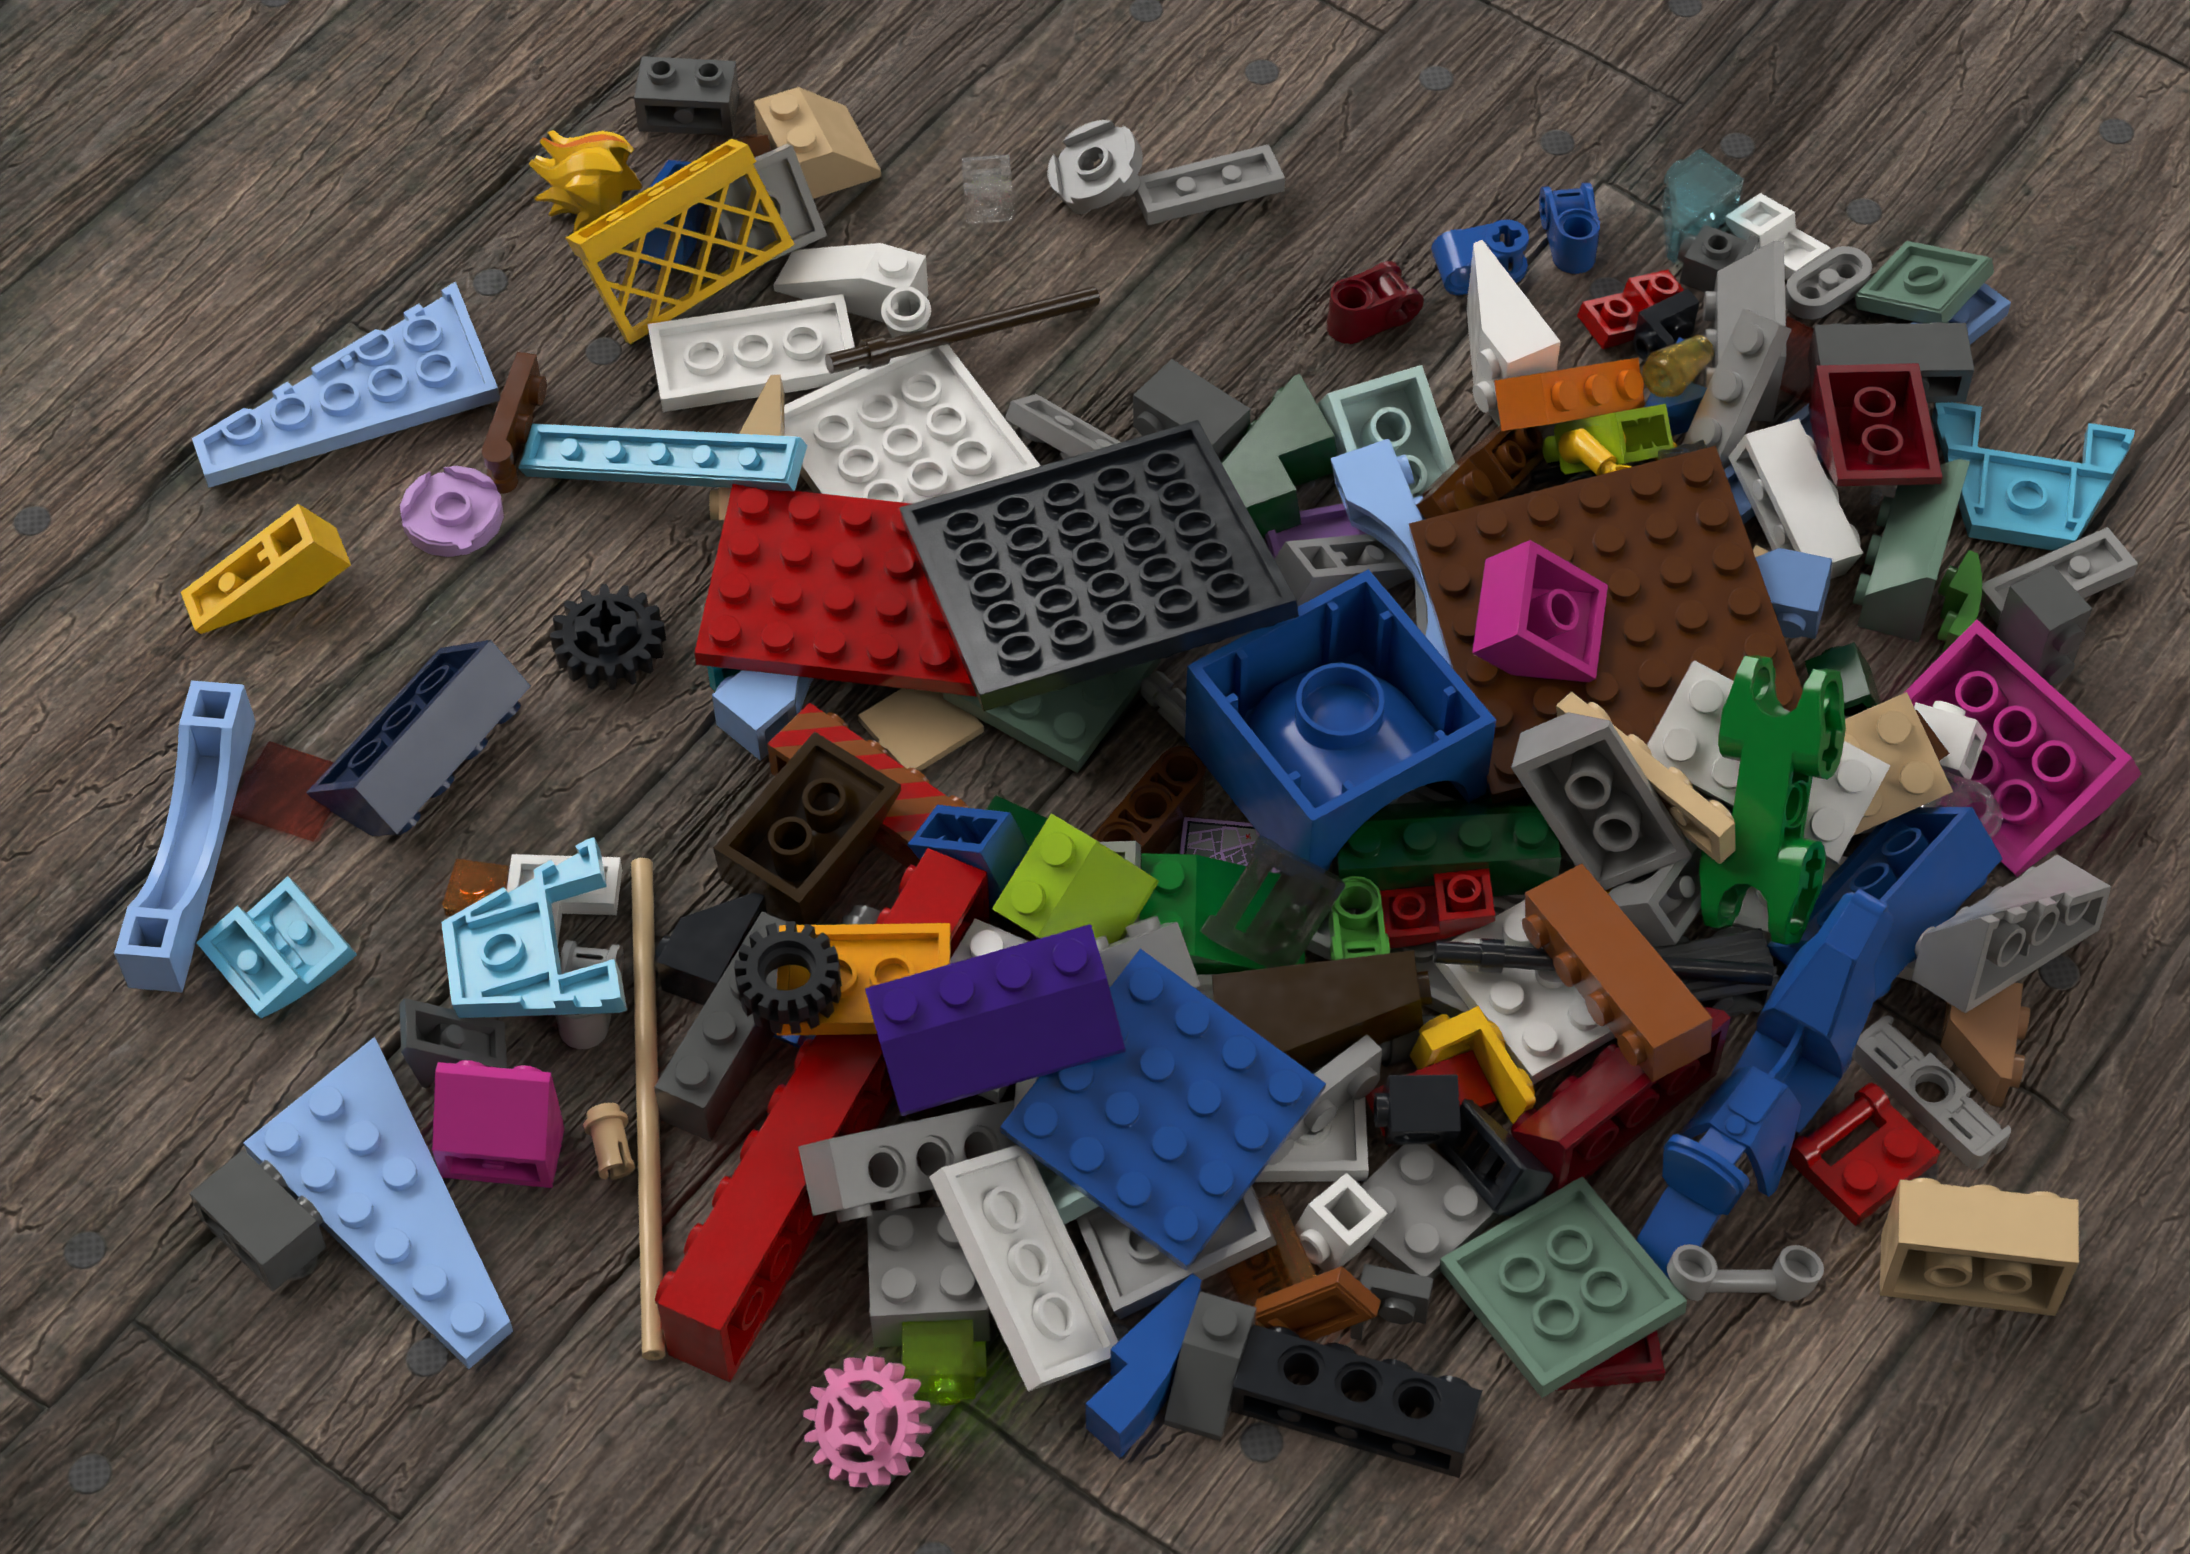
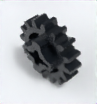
[550,584,666,690]

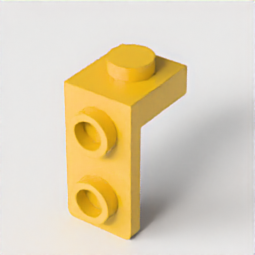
[1409,1006,1536,1124]

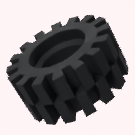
[734,921,842,1034]

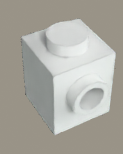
[1914,701,1987,784]
[1290,1173,1388,1272]

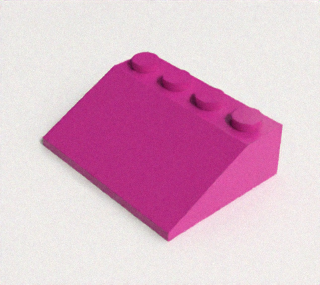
[1904,619,2142,877]

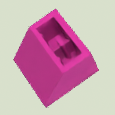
[432,1060,565,1188]

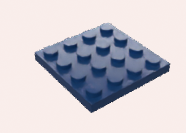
[1000,948,1326,1271]

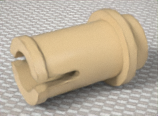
[583,1103,635,1180]

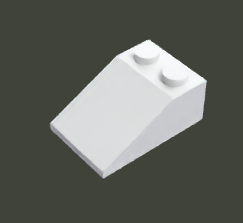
[1466,240,1561,426]

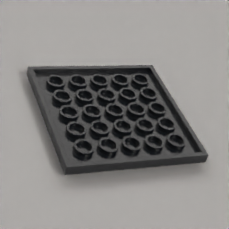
[899,420,1299,712]

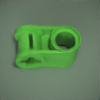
[1329,876,1390,961]

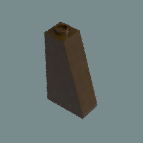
[1212,950,1432,1071]

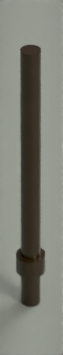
[825,286,1100,374]

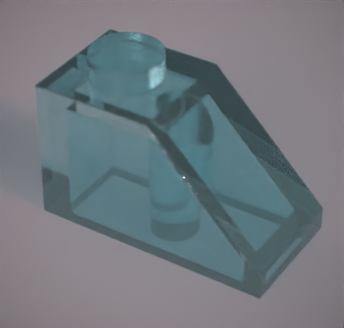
[1662,148,1744,262]

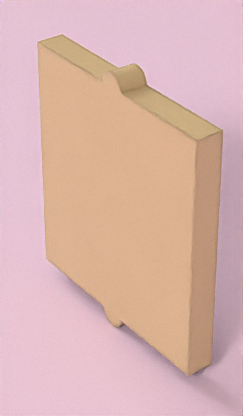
[858,688,984,771]

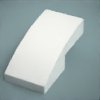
[1725,193,1831,281]

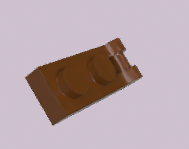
[482,352,547,494]

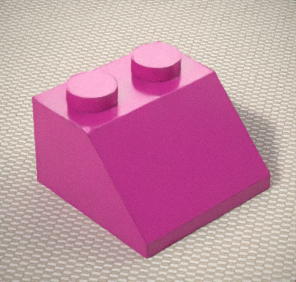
[1472,540,1608,682]

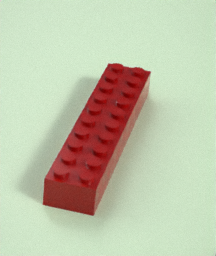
[655,848,990,1382]

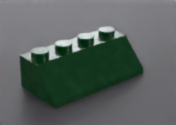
[1332,796,1561,896]

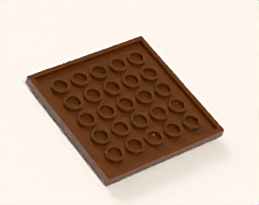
[1409,446,1803,804]

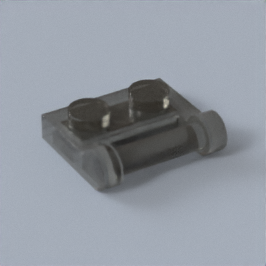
[1201,836,1346,968]

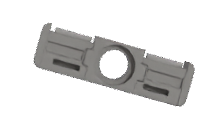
[1852,1016,2011,1170]

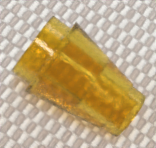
[1642,335,1714,398]

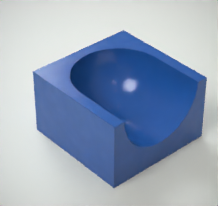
[1185,569,1496,894]

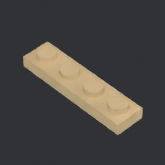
[1556,692,1736,864]

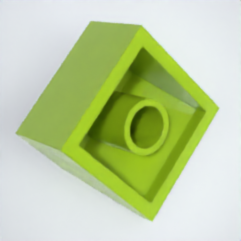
[992,813,1159,944]

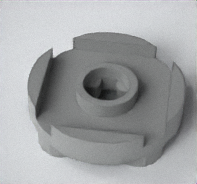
[1047,120,1143,214]

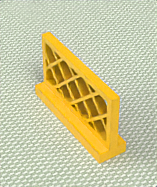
[566,139,795,344]

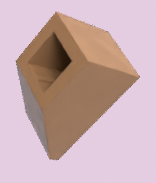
[1940,983,2030,1107]

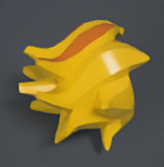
[529,130,643,232]

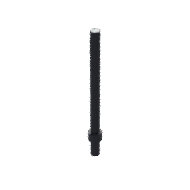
[1434,938,1773,986]

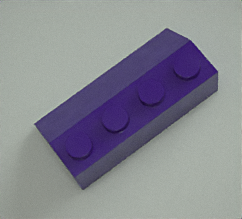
[865,924,1126,1116]

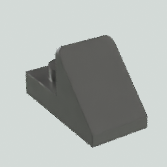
[399,998,507,1088]

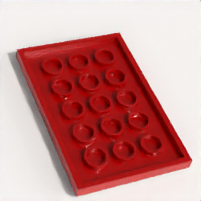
[694,484,977,697]

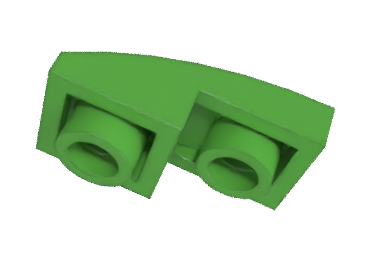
[1937,550,1982,654]

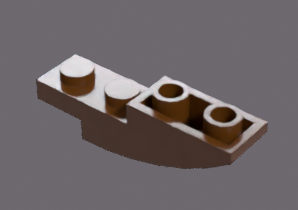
[1416,425,1544,519]

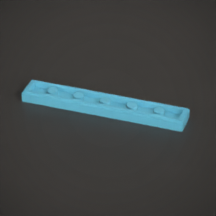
[519,424,807,491]

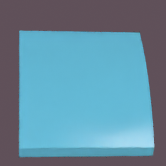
[196,876,357,1018]

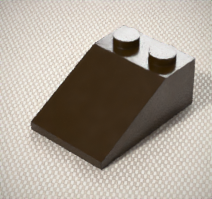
[713,732,901,925]

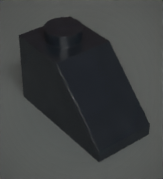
[654,892,767,1005]

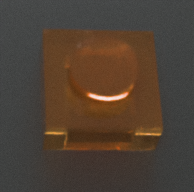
[442,859,510,916]

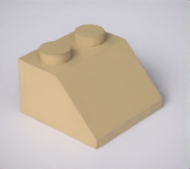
[754,87,881,199]

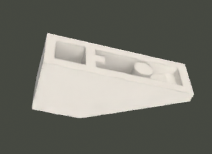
[774,243,928,323]

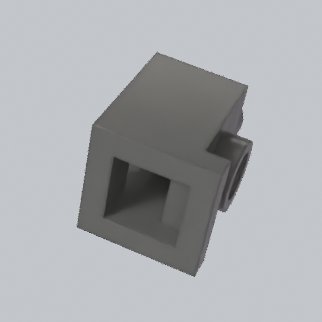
[1677,224,1760,292]

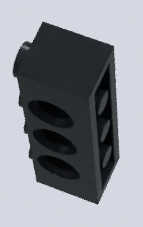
[1231,1324,1482,1478]

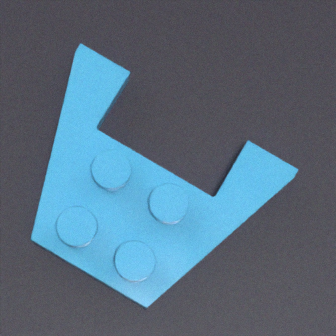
[1932,402,2135,551]
[441,837,627,1018]

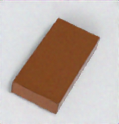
[1254,1266,1381,1341]

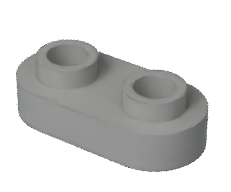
[1785,246,1872,319]

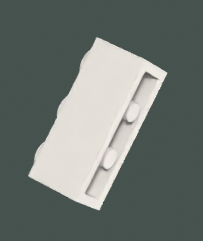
[1728,419,1863,579]

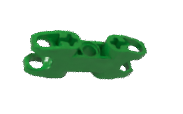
[1699,655,1846,945]

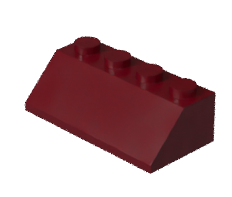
[1511,1007,1731,1196]

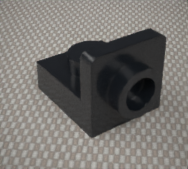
[1633,289,1699,374]

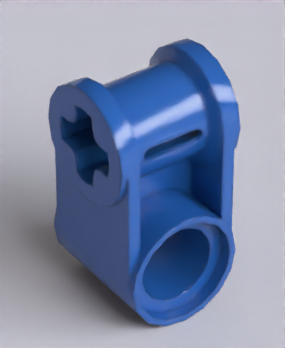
[1539,182,1600,274]
[1431,219,1529,295]

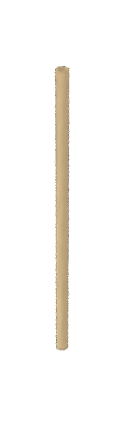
[631,858,665,1360]

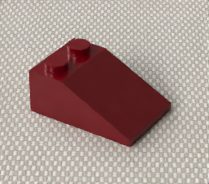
[1808,363,1942,486]

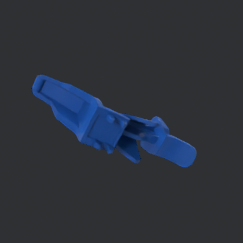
[1636,889,1894,1279]

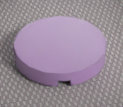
[400,466,504,557]

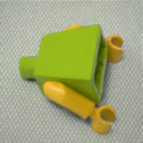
[1542,404,1678,476]

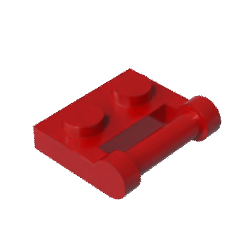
[1788,1082,1940,1226]

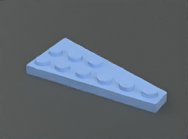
[192,282,500,488]
[243,1037,513,1369]

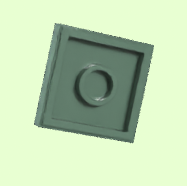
[1855,241,1994,323]

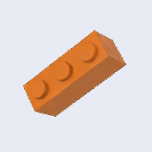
[1494,357,1645,431]

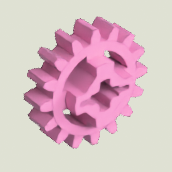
[803,1356,932,1487]

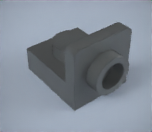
[1350,1263,1433,1341]

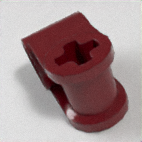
[1326,261,1424,344]

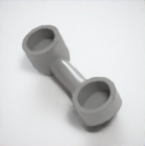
[1667,1244,1824,1301]

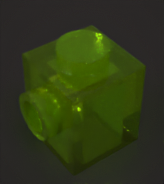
[902,1319,987,1406]

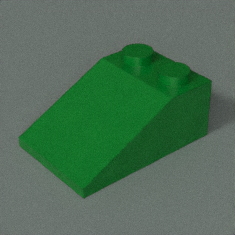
[1139,853,1306,975]

